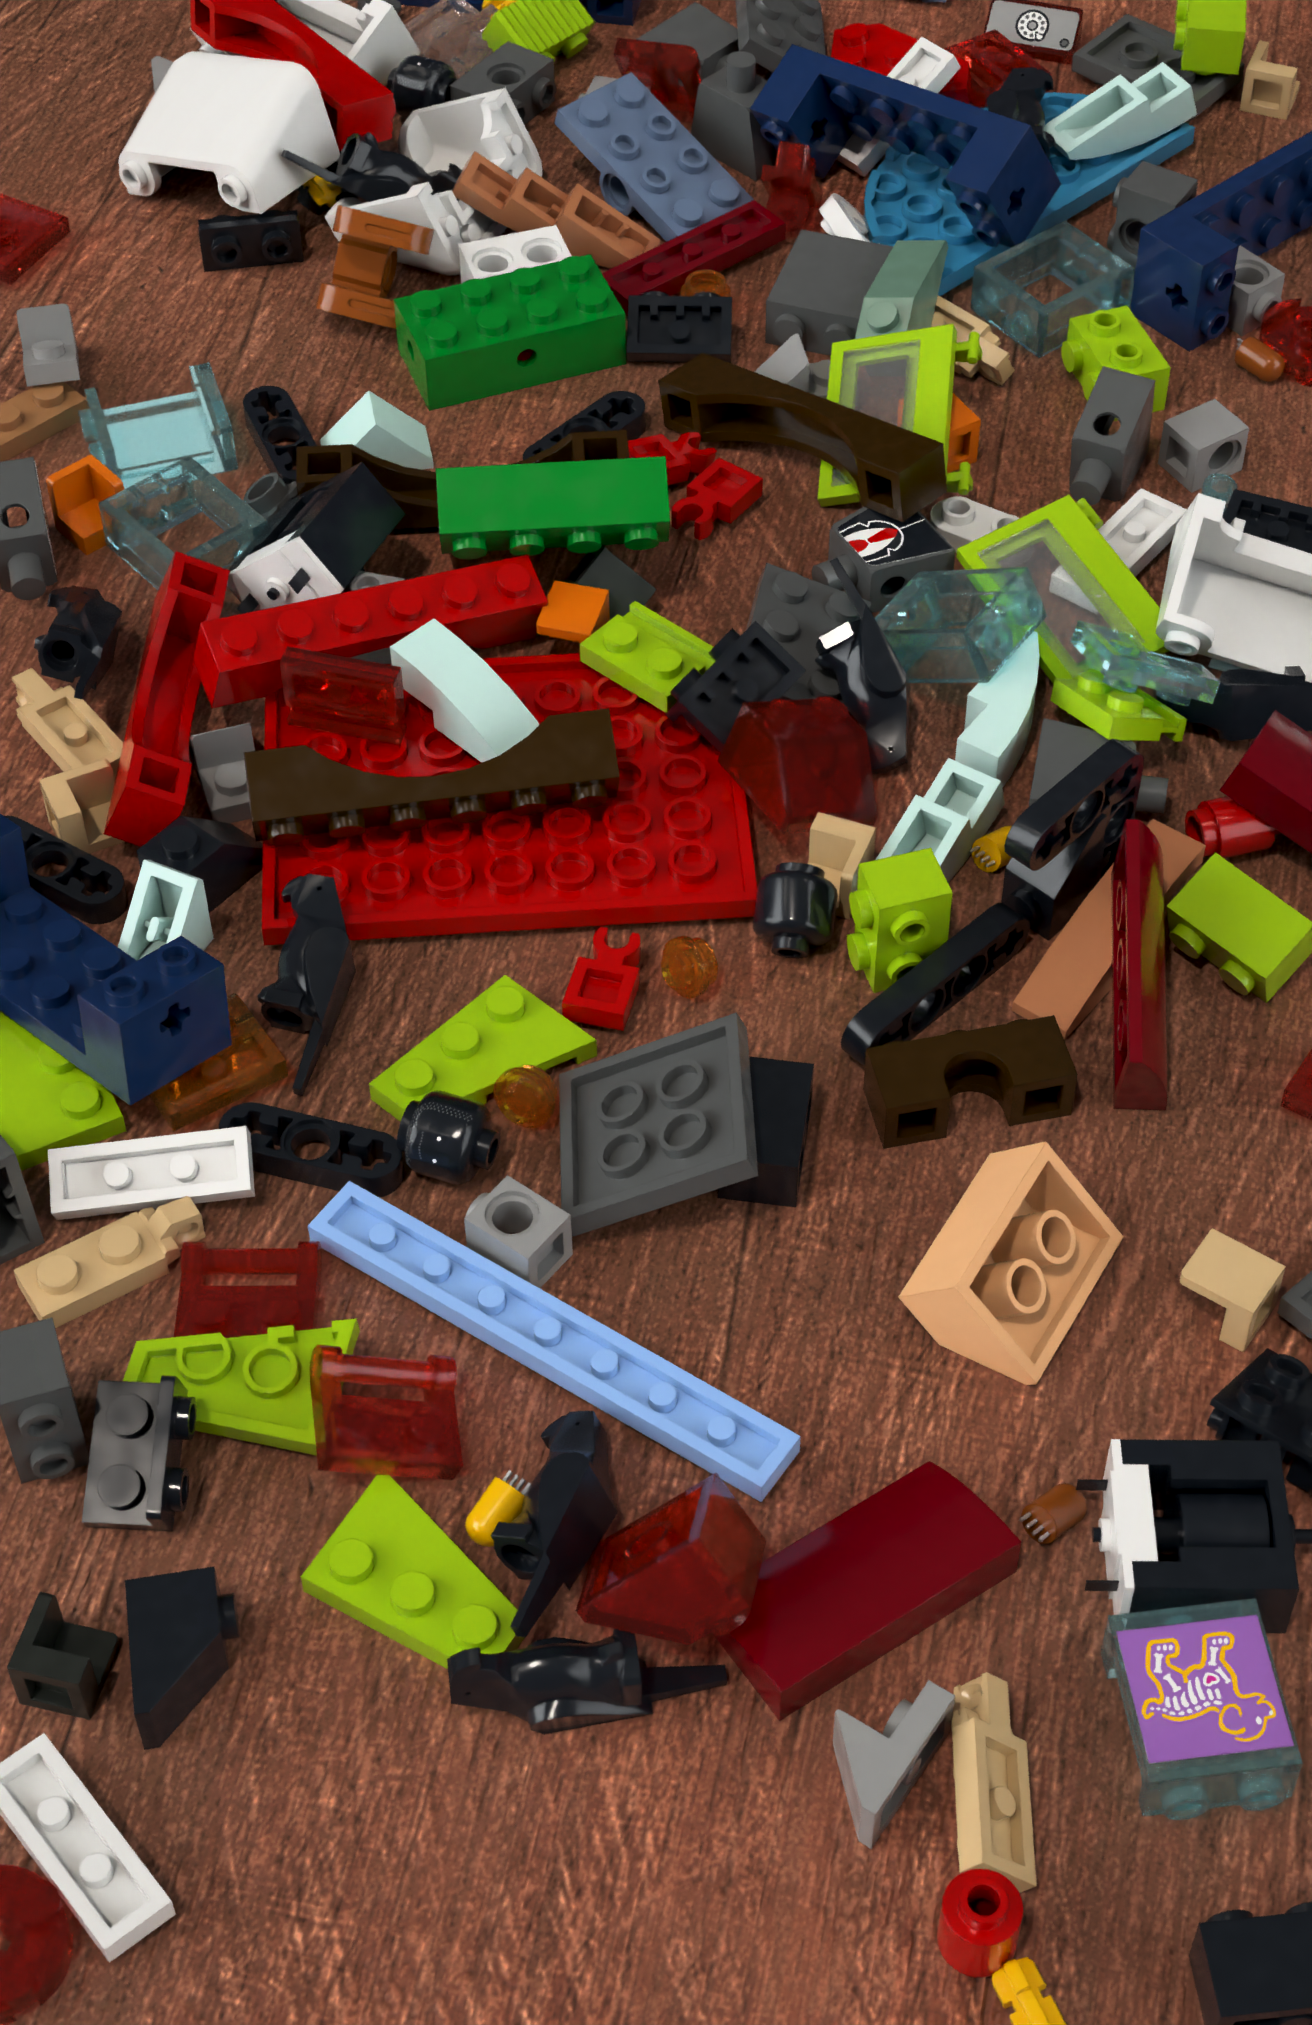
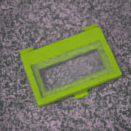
[817,324,982,507]
[956,495,1169,684]

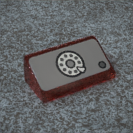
[980,0,1084,64]

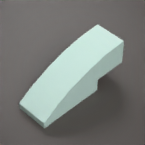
[1043,62,1197,160]
[390,618,540,763]
[955,628,1040,788]
[856,758,1005,891]

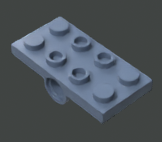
[554,72,754,242]

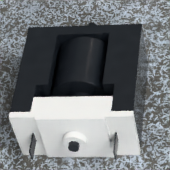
[227,462,405,614]
[1076,1439,1312,1633]

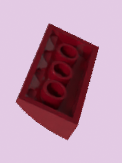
[1220,710,1312,854]
[1111,819,1167,1111]
[695,1461,1021,1721]

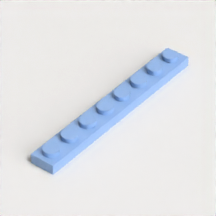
[308,1181,801,1502]

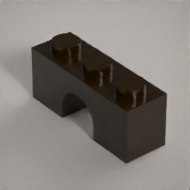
[863,1015,1078,1149]

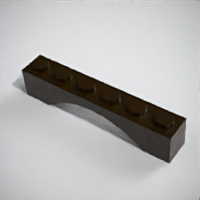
[658,353,947,522]
[296,430,629,529]
[243,708,620,846]

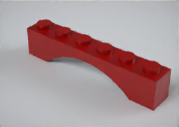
[190,0,396,152]
[104,551,230,847]
[193,554,548,709]

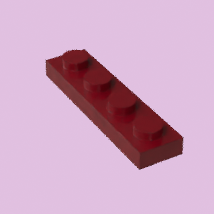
[602,200,786,316]

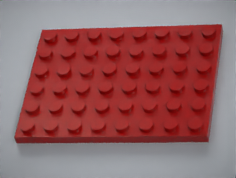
[262,646,757,945]

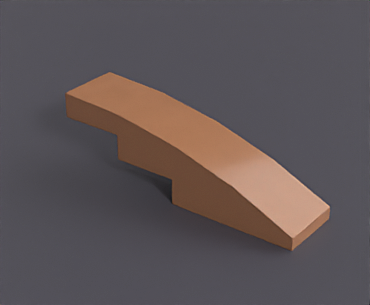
[452,151,660,269]
[1011,819,1206,1040]

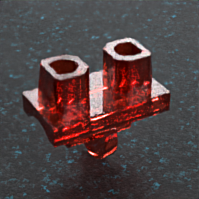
[761,141,823,232]

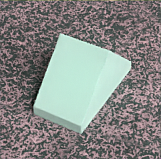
[320,391,434,470]
[118,859,214,960]

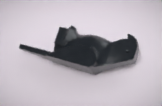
[986,67,1055,159]
[281,132,462,202]
[815,557,911,774]
[34,586,122,699]
[1153,666,1312,741]
[257,874,356,1096]
[491,1411,618,1637]
[447,1623,727,1735]

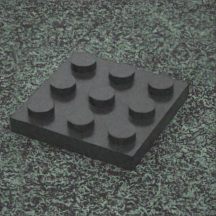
[559,1012,758,1237]

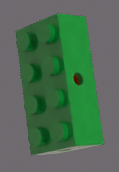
[394,254,626,411]

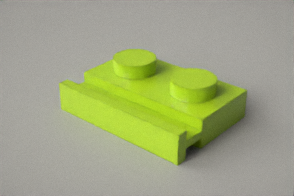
[579,601,716,713]
[1050,672,1187,742]

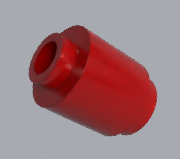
[1185,796,1279,859]
[937,1869,1023,1978]

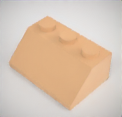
[898,1141,1124,1385]

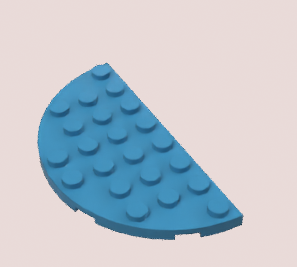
[863,92,1195,296]

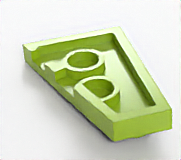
[369,975,597,1122]
[0,1011,127,1171]
[123,1318,360,1456]
[301,1468,525,1669]

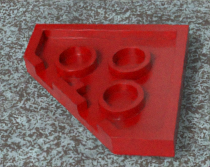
[831,23,972,104]

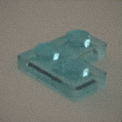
[1071,620,1221,706]

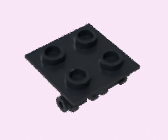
[1207,1348,1312,1496]

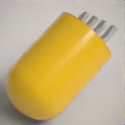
[970,826,1012,872]
[465,1470,531,1547]

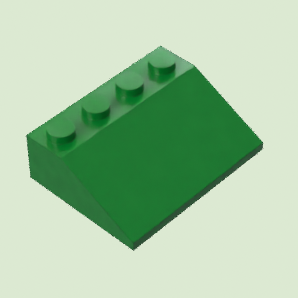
[436,456,670,559]

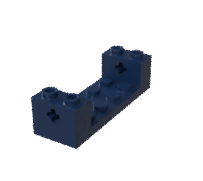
[750,44,1061,251]
[1130,131,1312,352]
[0,814,232,1106]

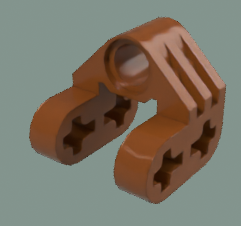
[316,205,434,329]

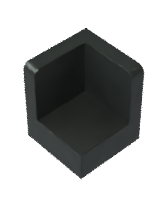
[564,546,657,620]
[7,1592,119,1720]

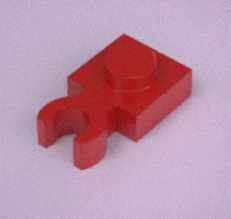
[628,432,717,485]
[672,458,763,541]
[562,926,641,1031]

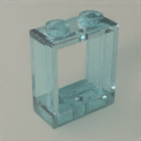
[970,221,1135,358]
[98,456,267,590]
[875,567,1047,683]

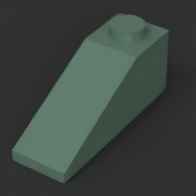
[855,240,948,378]

